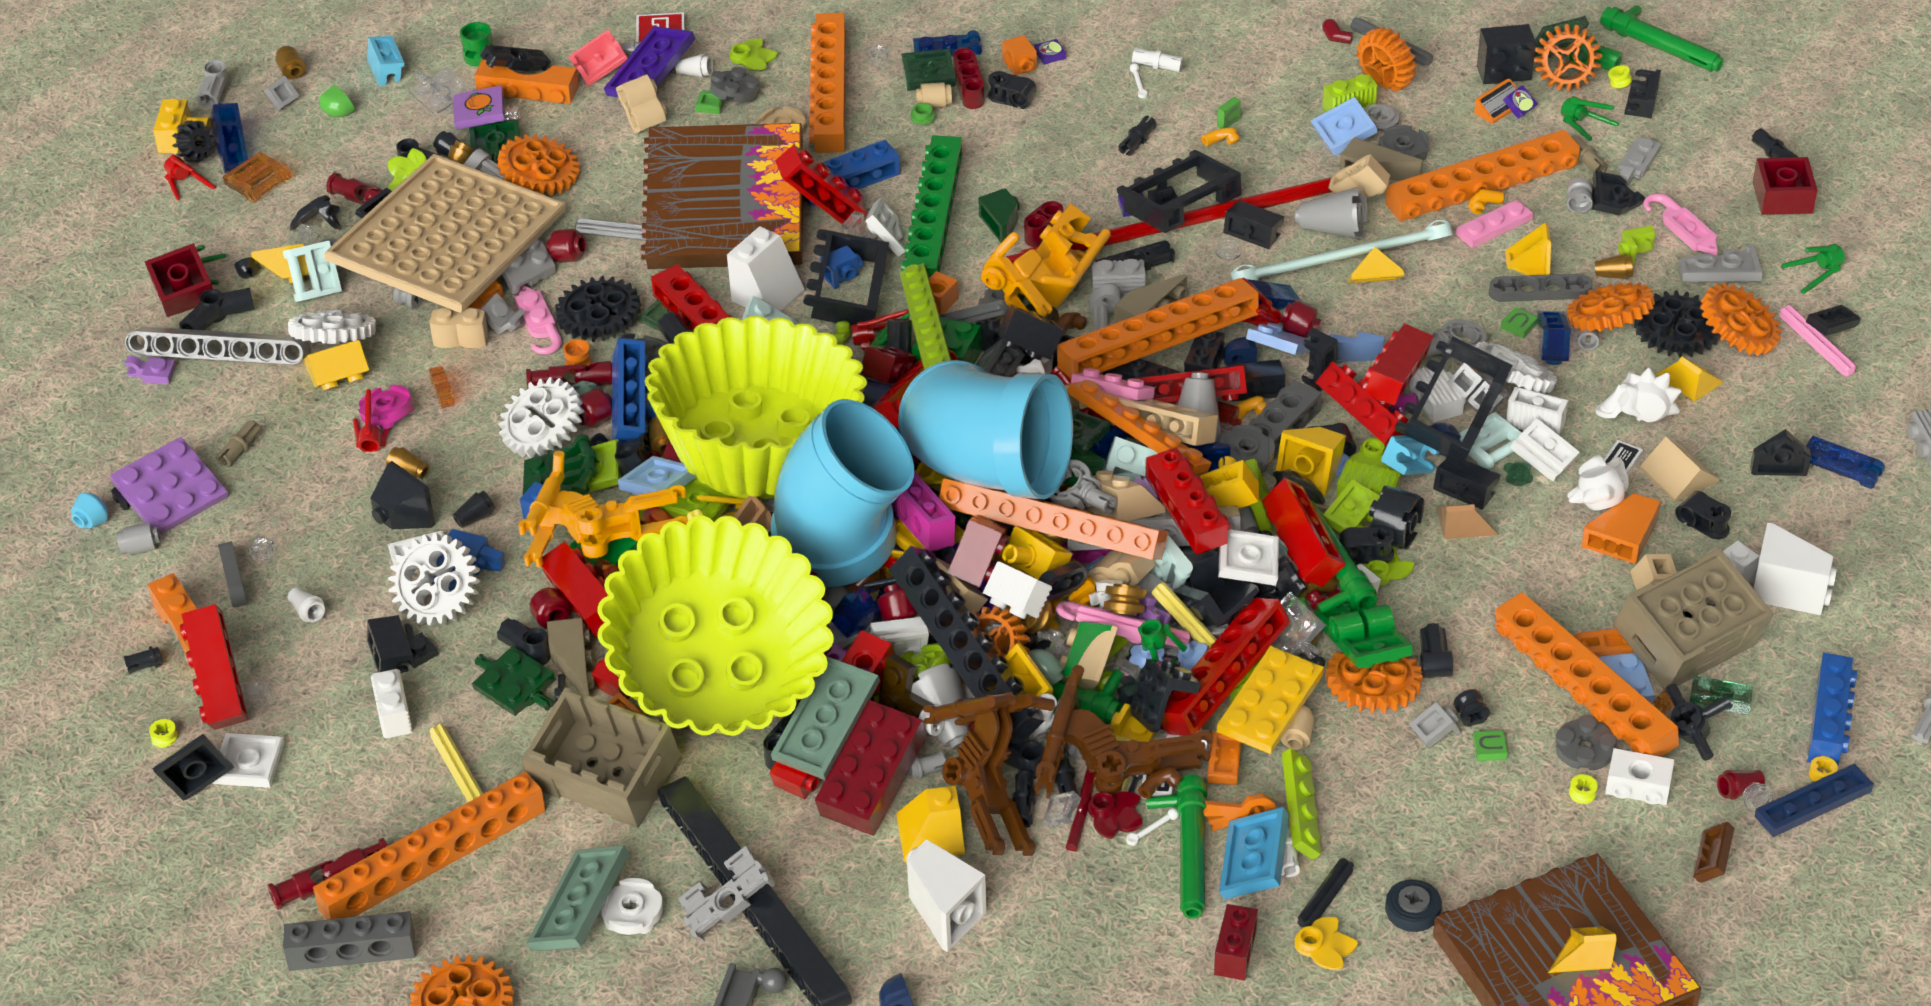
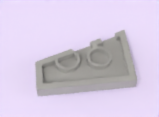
[1678,244,1763,283]

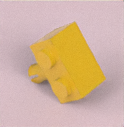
[153,99,211,153]
[1200,456,1259,509]
[1002,526,1073,580]

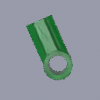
[1569,36,1623,70]

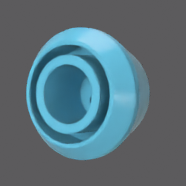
[71,493,108,529]

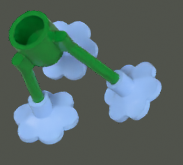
[1129,619,1209,693]

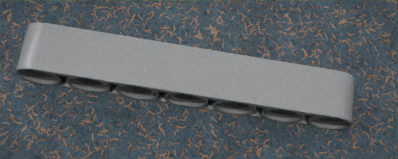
[125,327,311,365]

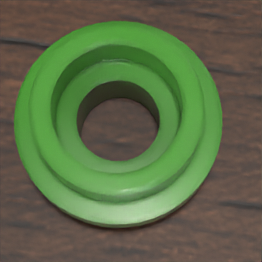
[910,103,935,125]

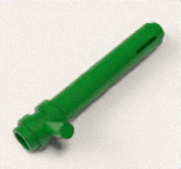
[1600,5,1724,72]
[1310,500,1378,614]
[1052,669,1124,725]
[1146,774,1207,919]

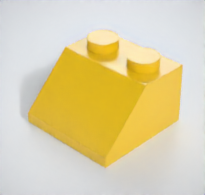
[303,340,369,391]

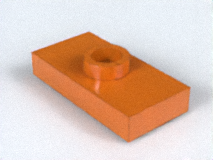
[1207,731,1241,785]

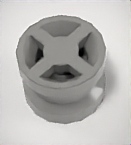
[393,288,424,309]

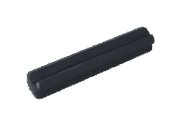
[1297,858,1354,927]

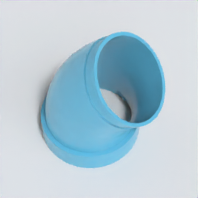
[898,360,1073,499]
[771,399,914,587]

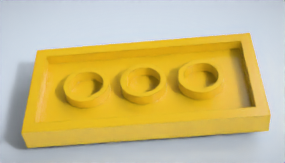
[1217,646,1324,754]

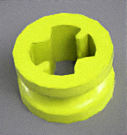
[1608,65,1632,88]
[149,719,178,747]
[1569,774,1598,804]

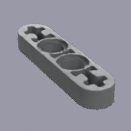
[1489,274,1592,302]

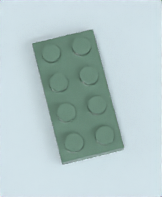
[771,656,880,780]
[527,845,630,951]

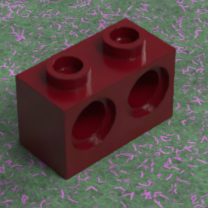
[861,345,916,383]
[1214,904,1258,981]

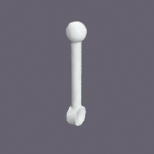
[1130,63,1147,98]
[1126,808,1179,845]

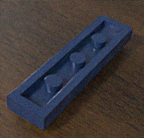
[1754,764,1874,837]

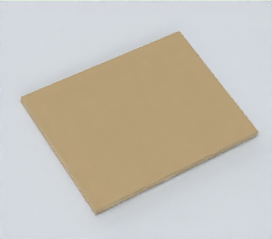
[324,154,566,313]

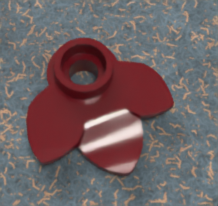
[1088,791,1143,839]

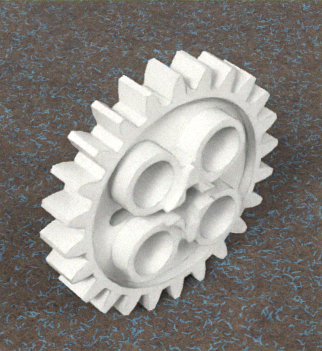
[288,310,376,344]
[1475,341,1558,394]
[498,377,584,458]
[388,533,481,627]

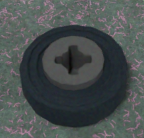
[1385,879,1442,932]

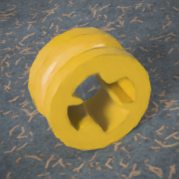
[1809,756,1838,782]

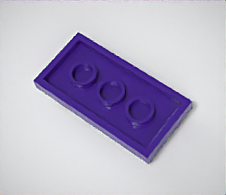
[604,26,696,98]

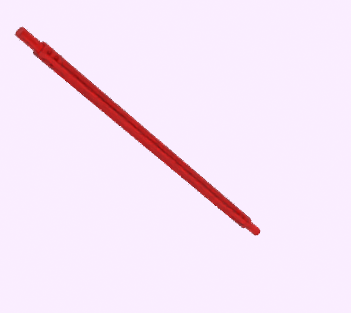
[1006,177,1332,264]

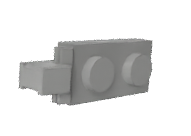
[1618,136,1662,187]

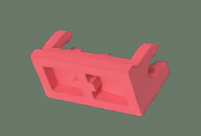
[568,30,628,86]

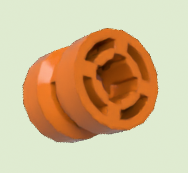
[563,339,592,375]

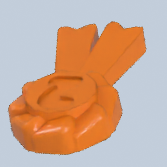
[1203,793,1276,831]

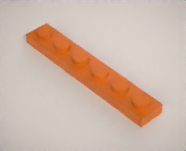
[1067,379,1211,475]

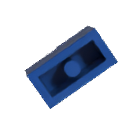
[431,529,505,591]

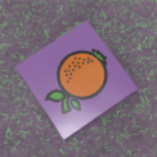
[453,86,505,130]

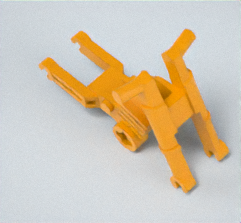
[518,451,688,567]

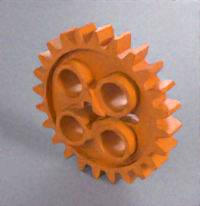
[497,134,580,196]
[1566,282,1655,332]
[1700,282,1782,356]
[1326,650,1422,714]
[409,955,514,1006]

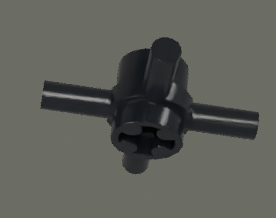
[1666,683,1733,761]

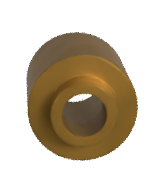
[275,46,306,80]
[648,416,669,455]

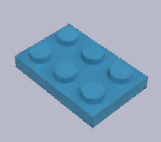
[1219,807,1289,899]

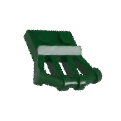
[523,434,598,496]

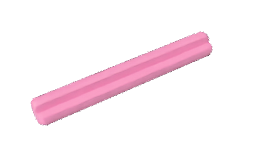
[1780,305,1856,377]
[1076,605,1190,647]

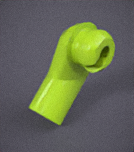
[832,321,852,345]

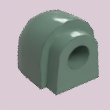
[1028,649,1064,686]

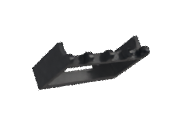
[1117,150,1242,233]
[803,229,889,326]
[1394,336,1513,464]

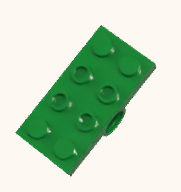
[1313,602,1413,668]

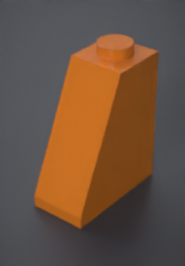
[1582,493,1661,564]

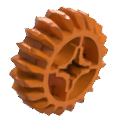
[1534,24,1602,91]
[1356,26,1417,92]
[967,606,1031,665]

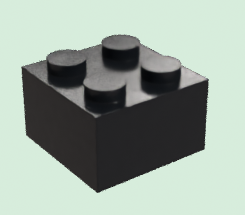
[1477,24,1536,85]

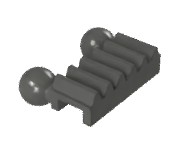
[714,963,787,1006]

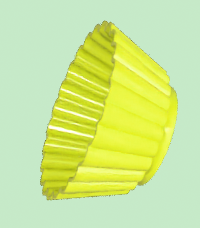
[645,316,867,499]
[598,515,834,736]

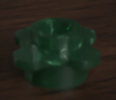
[1503,462,1533,487]

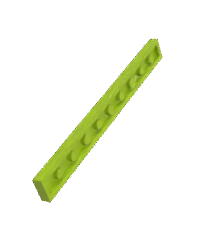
[899,263,951,370]

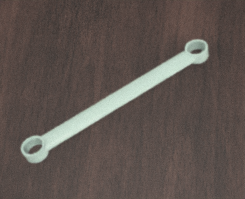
[1231,220,1453,282]

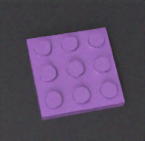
[110,436,228,535]

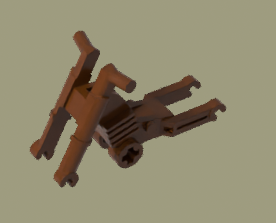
[1034,665,1213,799]
[923,692,1055,856]

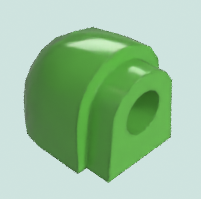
[319,85,355,118]

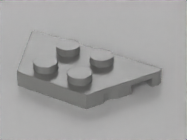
[502,237,555,294]

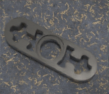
[218,541,247,608]

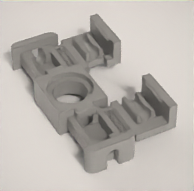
[678,846,775,941]

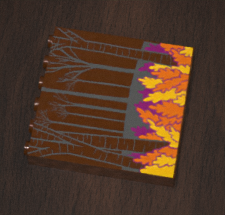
[641,123,803,269]
[1433,853,1701,1006]

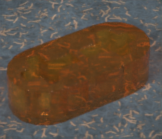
[428,365,455,409]

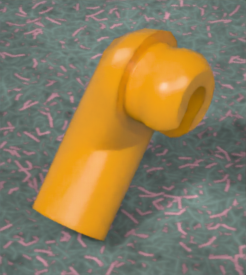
[1201,127,1240,147]
[1468,189,1504,214]
[1228,396,1267,423]

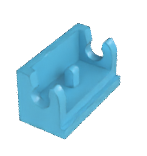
[367,35,404,86]
[1381,435,1439,475]

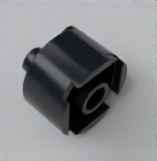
[1369,485,1424,550]

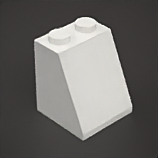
[727,226,805,312]
[1754,522,1837,615]
[906,839,986,952]

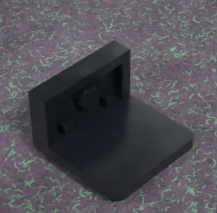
[1174,579,1259,627]
[1131,658,1201,733]

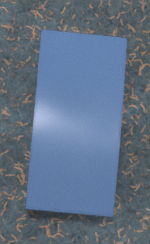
[1329,332,1385,362]

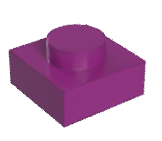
[1389,393,1417,413]

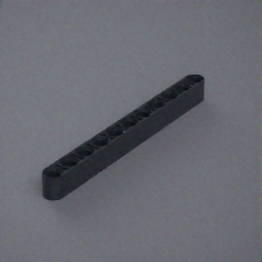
[657,776,852,1006]

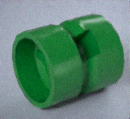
[460,22,493,67]

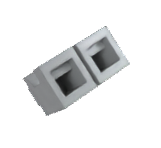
[1447,363,1510,415]

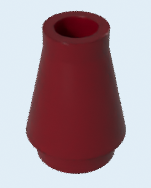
[1717,770,1765,800]

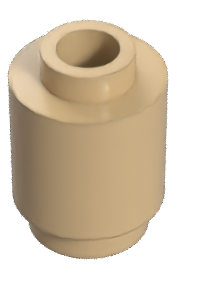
[916,82,952,108]
[1281,706,1315,750]

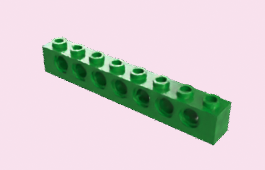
[901,135,962,278]

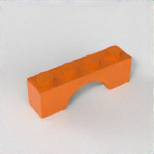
[474,59,579,104]
[147,573,197,671]

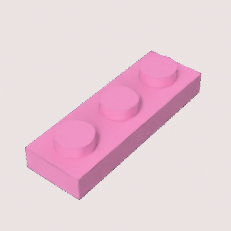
[1456,200,1533,248]
[1071,368,1155,401]

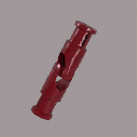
[326,172,382,205]
[526,361,612,389]
[267,838,388,910]

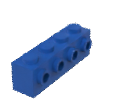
[803,139,900,207]
[612,338,648,441]
[1807,652,1857,765]

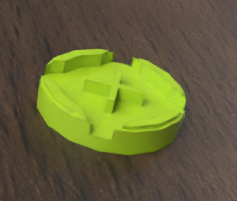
[900,643,951,678]

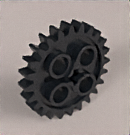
[555,276,641,342]
[1634,290,1721,358]

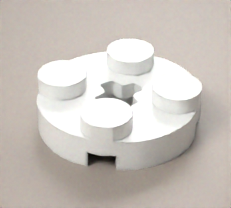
[600,878,663,935]

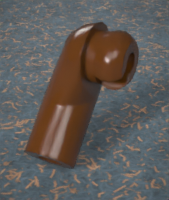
[1138,766,1182,799]

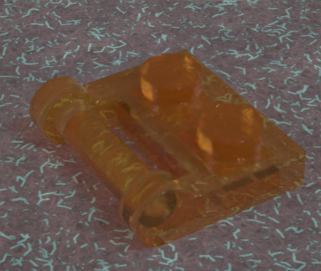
[223,151,292,203]

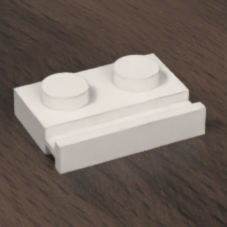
[1510,418,1580,481]
[869,617,929,656]

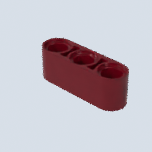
[953,48,984,109]

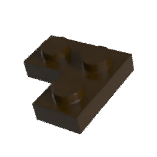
[878,653,934,718]

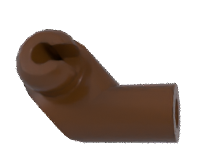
[1057,312,1087,334]

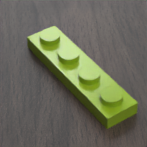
[1281,748,1322,859]

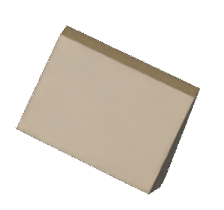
[1640,436,1719,502]

